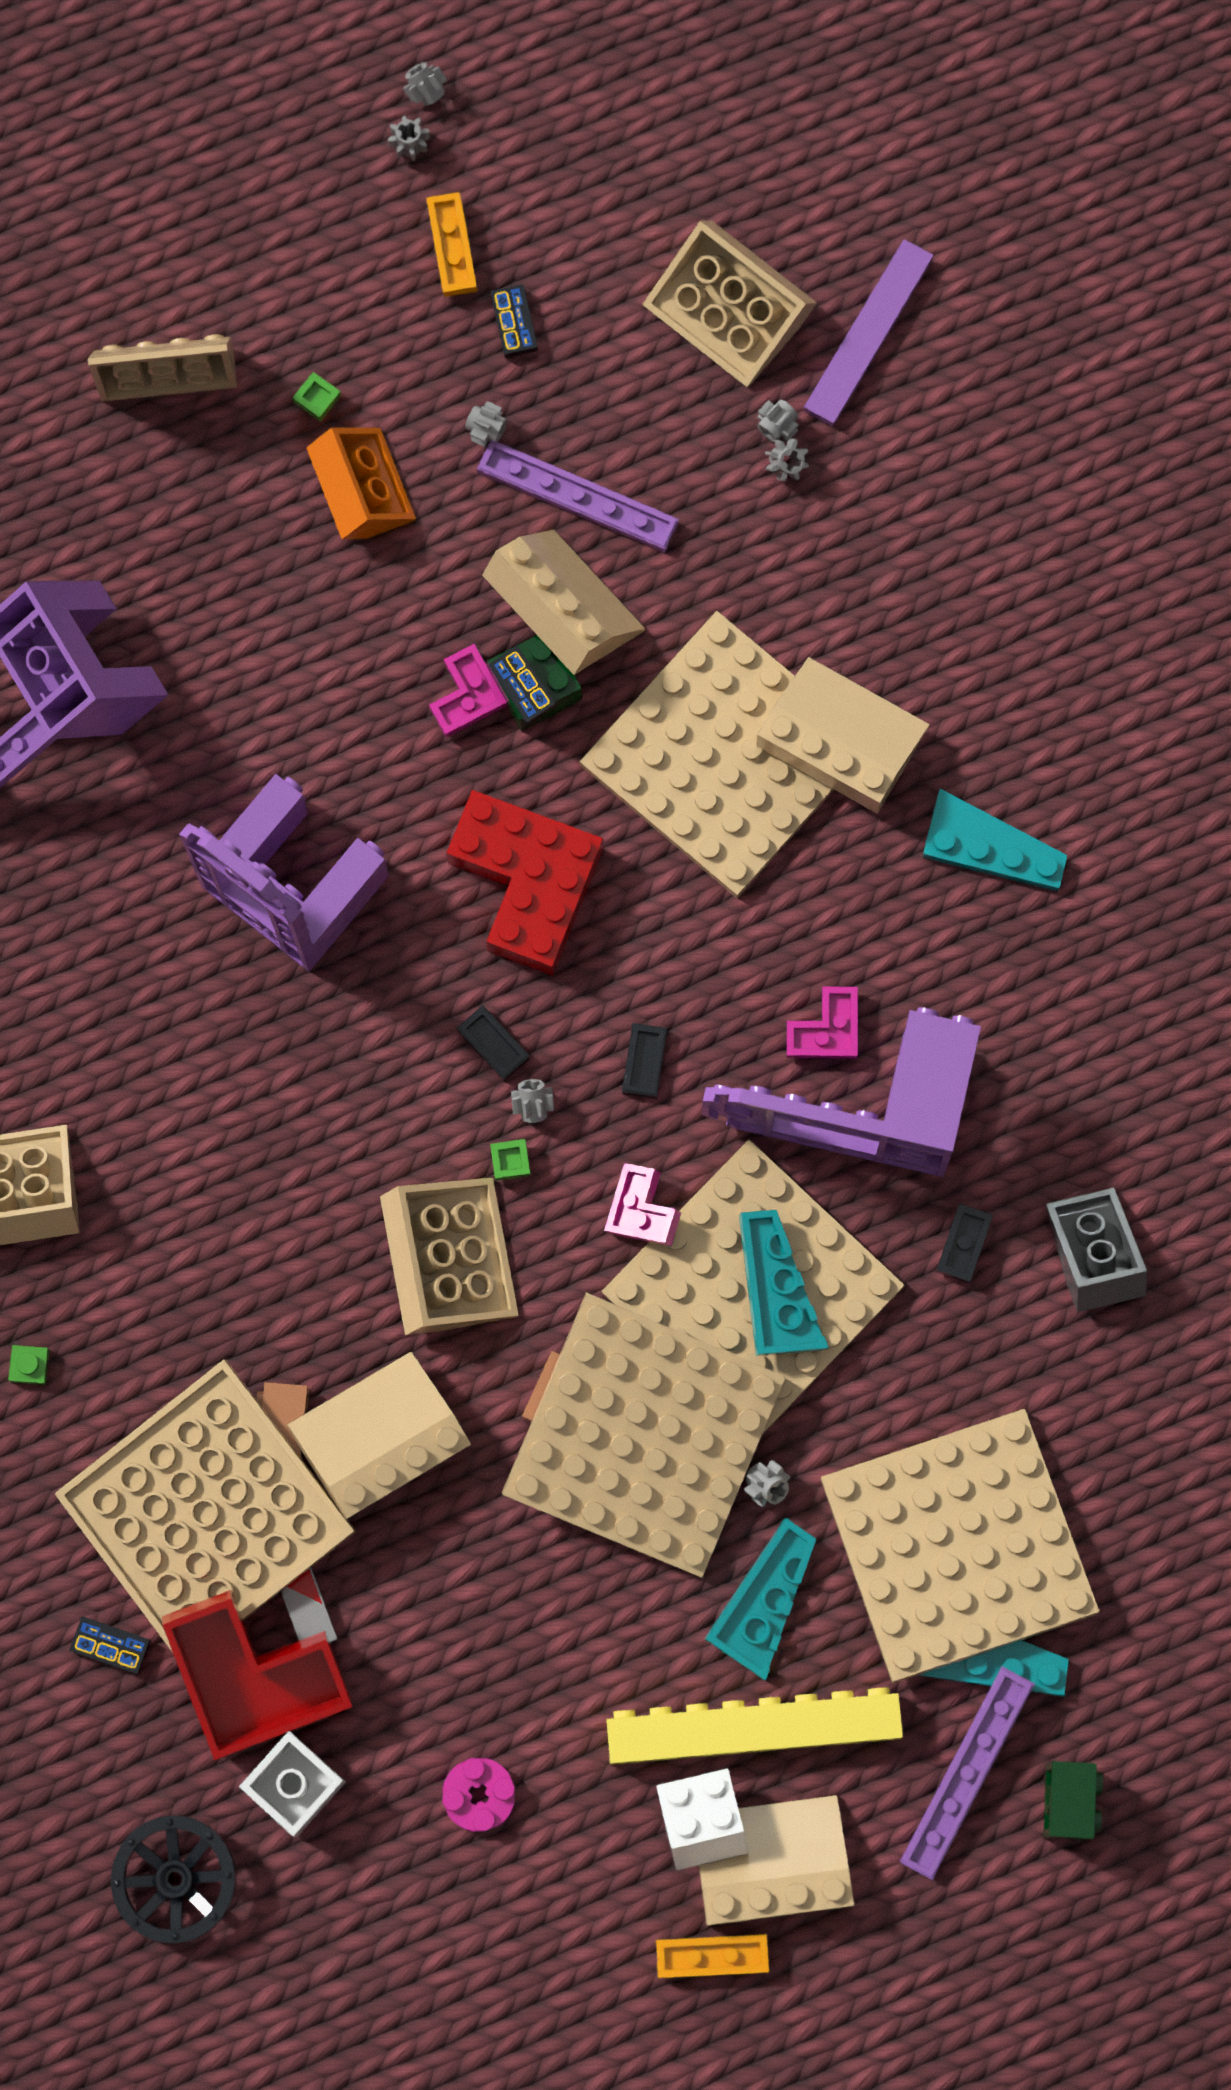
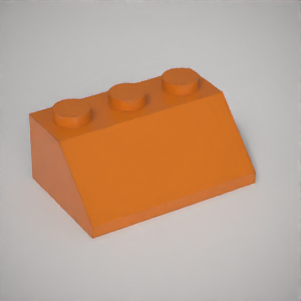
[306,428,416,539]

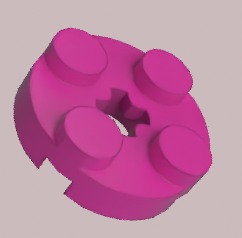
[442,1758,515,1832]

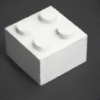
[239,1731,346,1837]
[657,1768,748,1871]

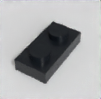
[936,1203,993,1284]

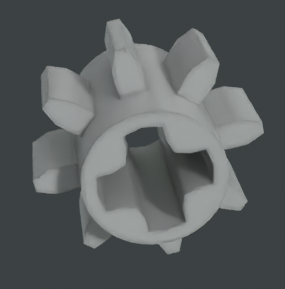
[403,63,447,106]
[388,116,430,161]
[757,400,799,443]
[465,401,507,447]
[765,438,809,481]
[511,1079,554,1123]
[744,1460,790,1507]

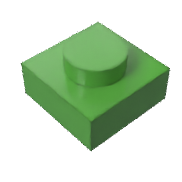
[292,372,341,422]
[490,1139,530,1181]
[8,1345,50,1385]

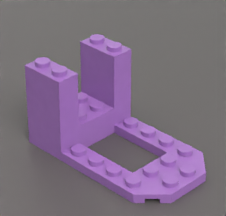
[0,581,168,788]
[179,774,389,972]
[702,1008,981,1177]

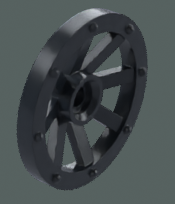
[111,1816,237,1943]

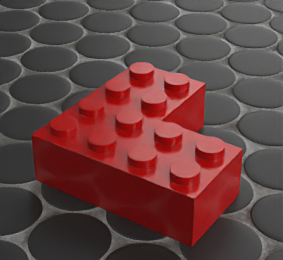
[446,790,604,976]
[162,1590,352,1760]

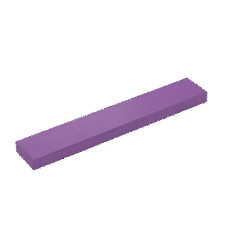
[803,239,934,427]
[477,440,679,553]
[900,1666,1034,1880]

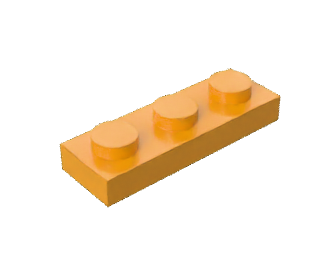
[426,192,477,297]
[656,1935,769,1978]

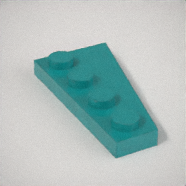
[922,789,1067,891]
[739,1210,829,1356]
[704,1518,816,1681]
[919,1640,1069,1697]

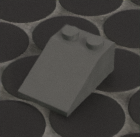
[1046,1188,1147,1312]

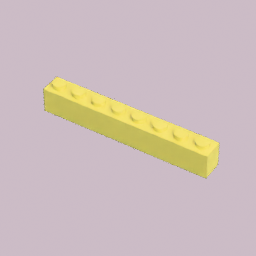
[606,1687,903,1765]

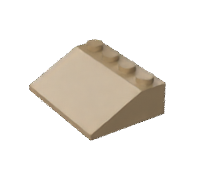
[642,221,817,387]
[88,334,237,402]
[482,530,645,675]
[756,657,930,814]
[0,1125,79,1245]
[380,1177,519,1335]
[287,1352,471,1519]
[699,1795,854,1925]

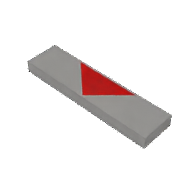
[281,1568,338,1643]

